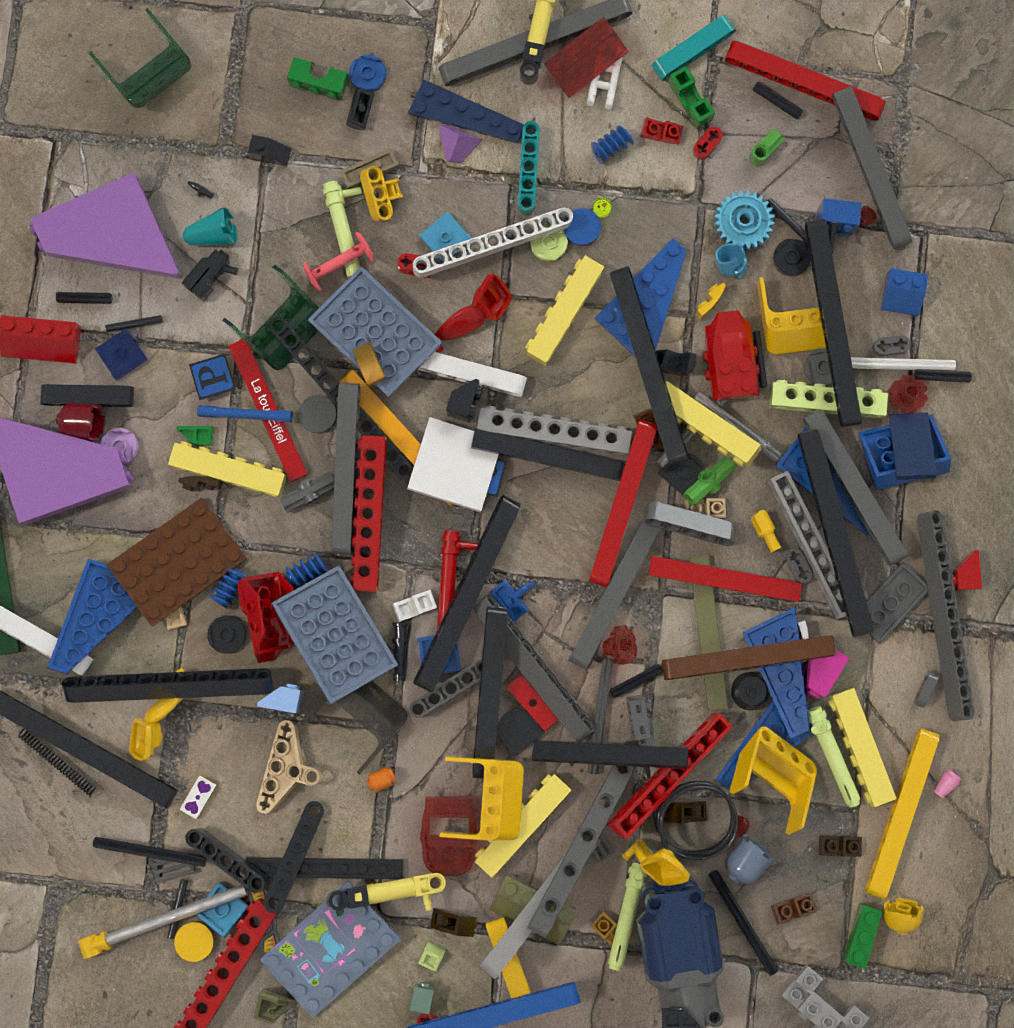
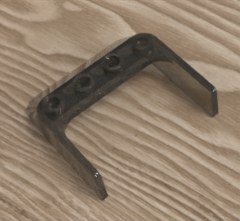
[300,681,408,775]

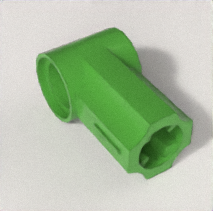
[749,129,784,166]

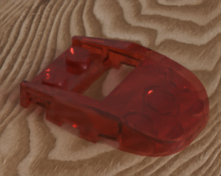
[420,796,478,876]

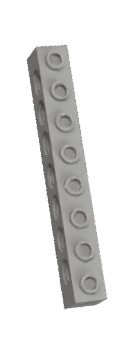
[477,406,632,456]
[768,471,846,619]

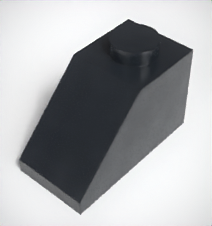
[248,134,292,167]

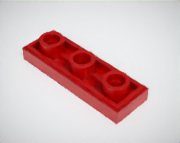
[506,675,558,731]

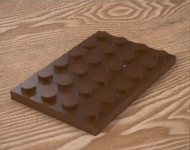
[106,498,247,627]

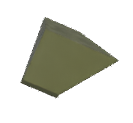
[254,988,298,1024]

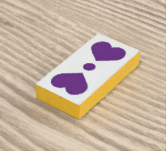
[180,775,217,819]

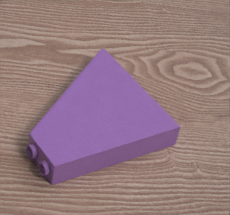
[30,172,182,279]
[0,418,134,526]

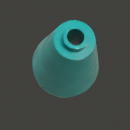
[182,207,238,246]

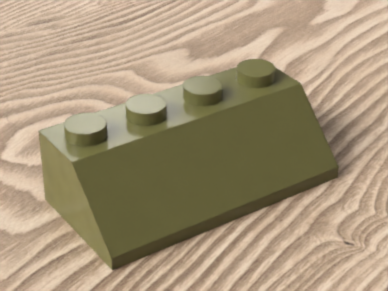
[489,874,577,945]

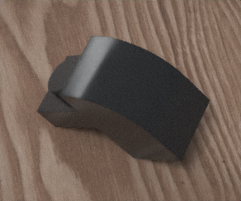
[656,349,697,376]

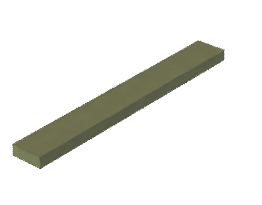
[689,555,728,711]

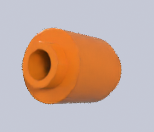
[366,767,397,793]

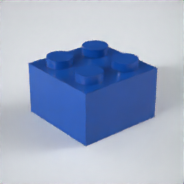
[816,198,862,237]

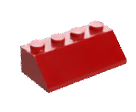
[0,315,82,364]

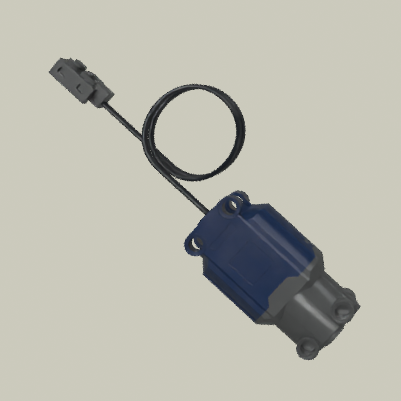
[626,694,739,1028]

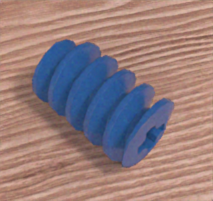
[591,125,634,164]
[286,553,328,590]
[209,567,248,610]

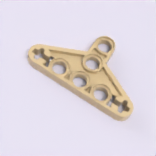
[256,720,322,814]

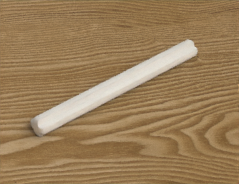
[851,357,956,371]

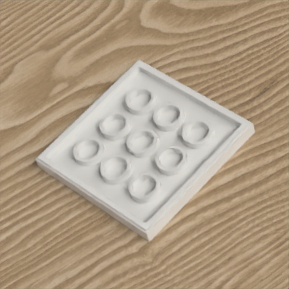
[407,417,498,513]

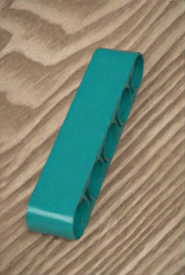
[651,15,736,81]
[518,121,540,215]

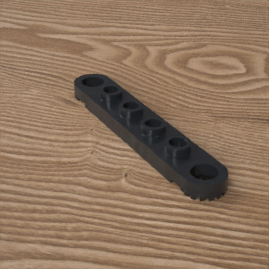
[264,801,324,913]

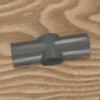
[279,472,334,513]

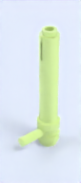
[322,181,362,279]
[808,706,861,808]
[608,863,647,971]

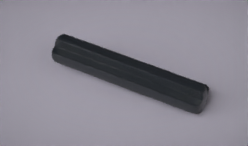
[753,81,803,119]
[56,292,113,304]
[914,369,972,383]
[610,664,663,698]

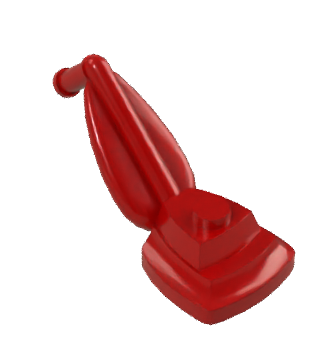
[434,274,512,353]

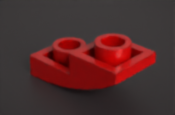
[640,117,683,144]

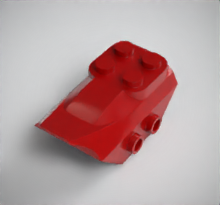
[702,310,759,401]
[238,571,294,664]

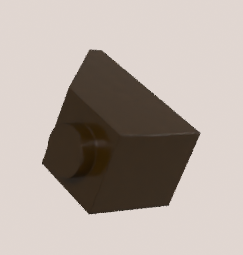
[664,801,707,823]
[430,908,477,937]

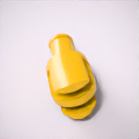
[751,510,782,553]

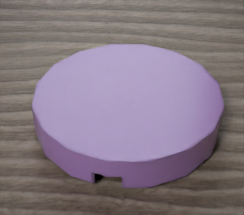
[100,428,139,465]

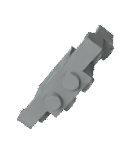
[780,965,870,1028]

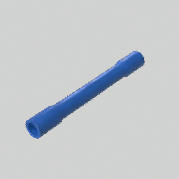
[197,405,293,422]

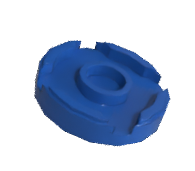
[349,55,386,92]
[564,208,601,246]

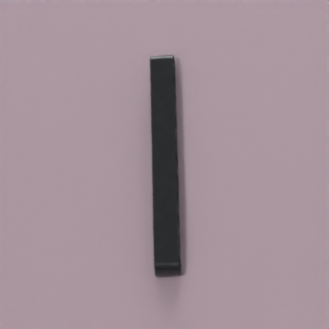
[805,219,862,427]
[610,266,689,466]
[269,317,413,480]
[797,428,874,638]
[413,495,521,693]
[61,668,274,703]
[0,690,178,808]

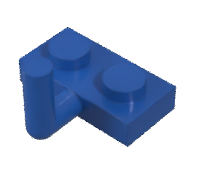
[490,579,535,622]

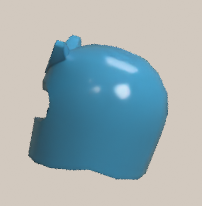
[715,243,749,279]

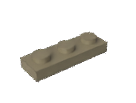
[340,148,399,189]

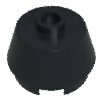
[731,672,770,711]

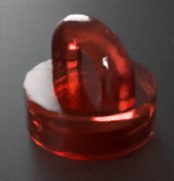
[860,206,877,226]
[729,815,749,837]

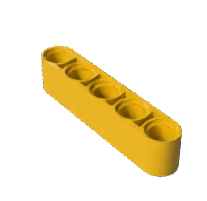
[486,917,531,998]

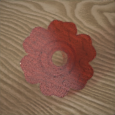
[888,375,928,414]
[603,625,637,665]

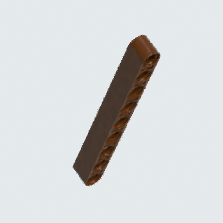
[662,635,836,680]

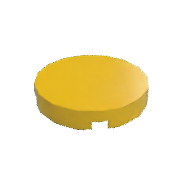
[174,921,214,962]

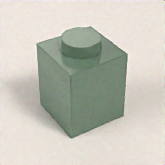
[410,982,435,1014]

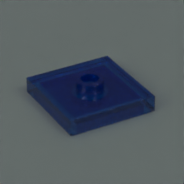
[95,328,148,381]

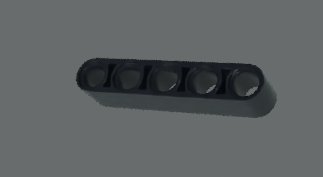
[40,384,134,407]
[185,828,270,893]

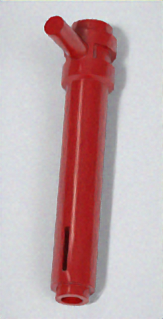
[437,530,478,629]

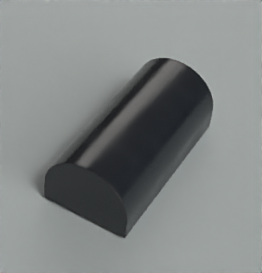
[346,87,374,130]

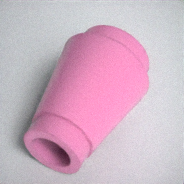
[934,769,962,798]

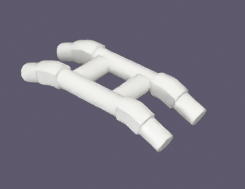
[587,42,624,110]

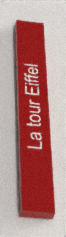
[228,338,308,482]

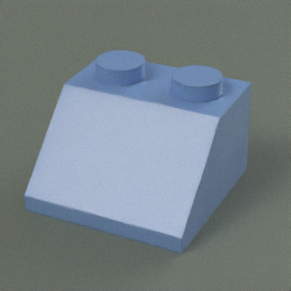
[257,684,304,714]

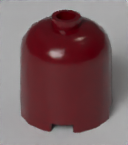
[56,403,105,443]

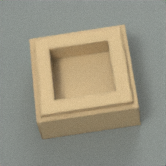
[165,607,187,631]

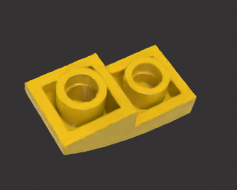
[696,282,726,320]

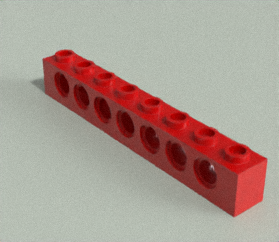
[350,435,387,592]
[607,713,732,839]
[174,898,278,1028]

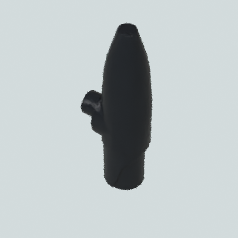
[188,181,214,199]

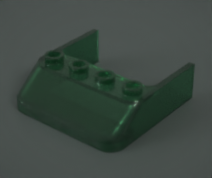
[89,8,191,108]

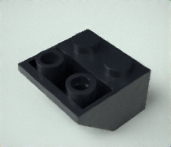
[446,379,482,423]

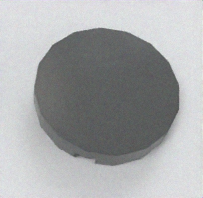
[804,348,832,386]
[298,395,337,433]

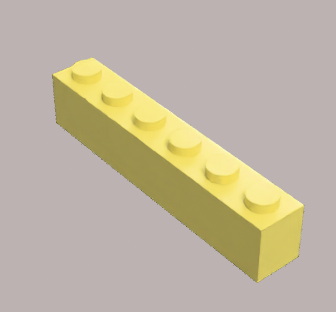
[525,255,604,366]
[666,381,762,467]
[168,441,287,498]
[828,688,897,807]
[475,774,571,878]

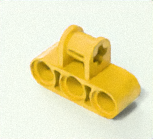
[360,166,404,222]

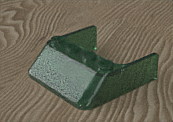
[222,265,319,370]

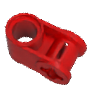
[397,253,432,278]

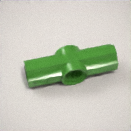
[683,457,736,506]

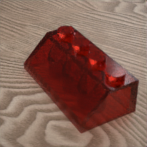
[544,17,629,98]

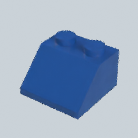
[881,268,929,316]

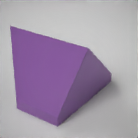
[438,125,483,163]

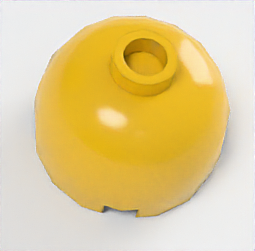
[883,898,923,935]

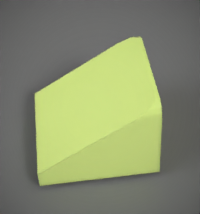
[418,942,446,972]

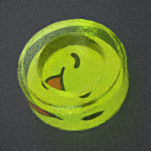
[593,198,612,218]

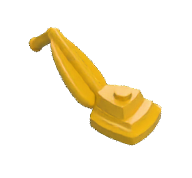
[129,668,184,761]
[622,839,690,886]

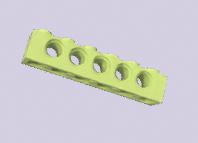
[769,380,888,419]

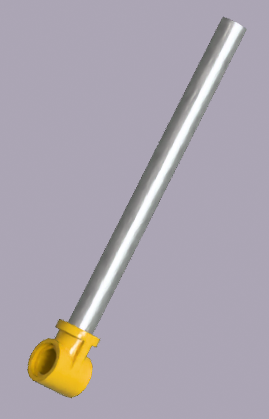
[77,885,248,959]

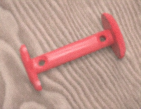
[303,232,375,291]

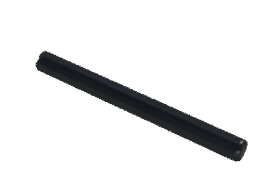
[93,837,207,867]
[709,870,778,976]

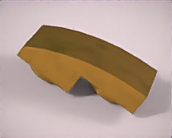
[353,342,386,386]
[590,912,633,952]

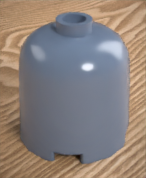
[725,834,775,885]

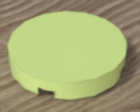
[530,223,568,262]

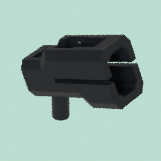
[181,249,238,302]

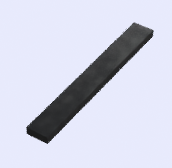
[471,429,624,481]
[532,741,689,769]
[246,857,403,879]

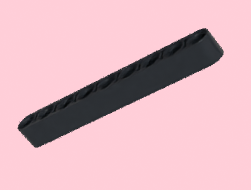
[472,606,507,779]

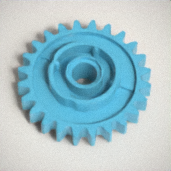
[714,190,775,251]

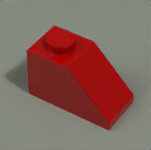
[953,550,982,591]

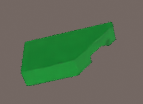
[177,426,213,446]

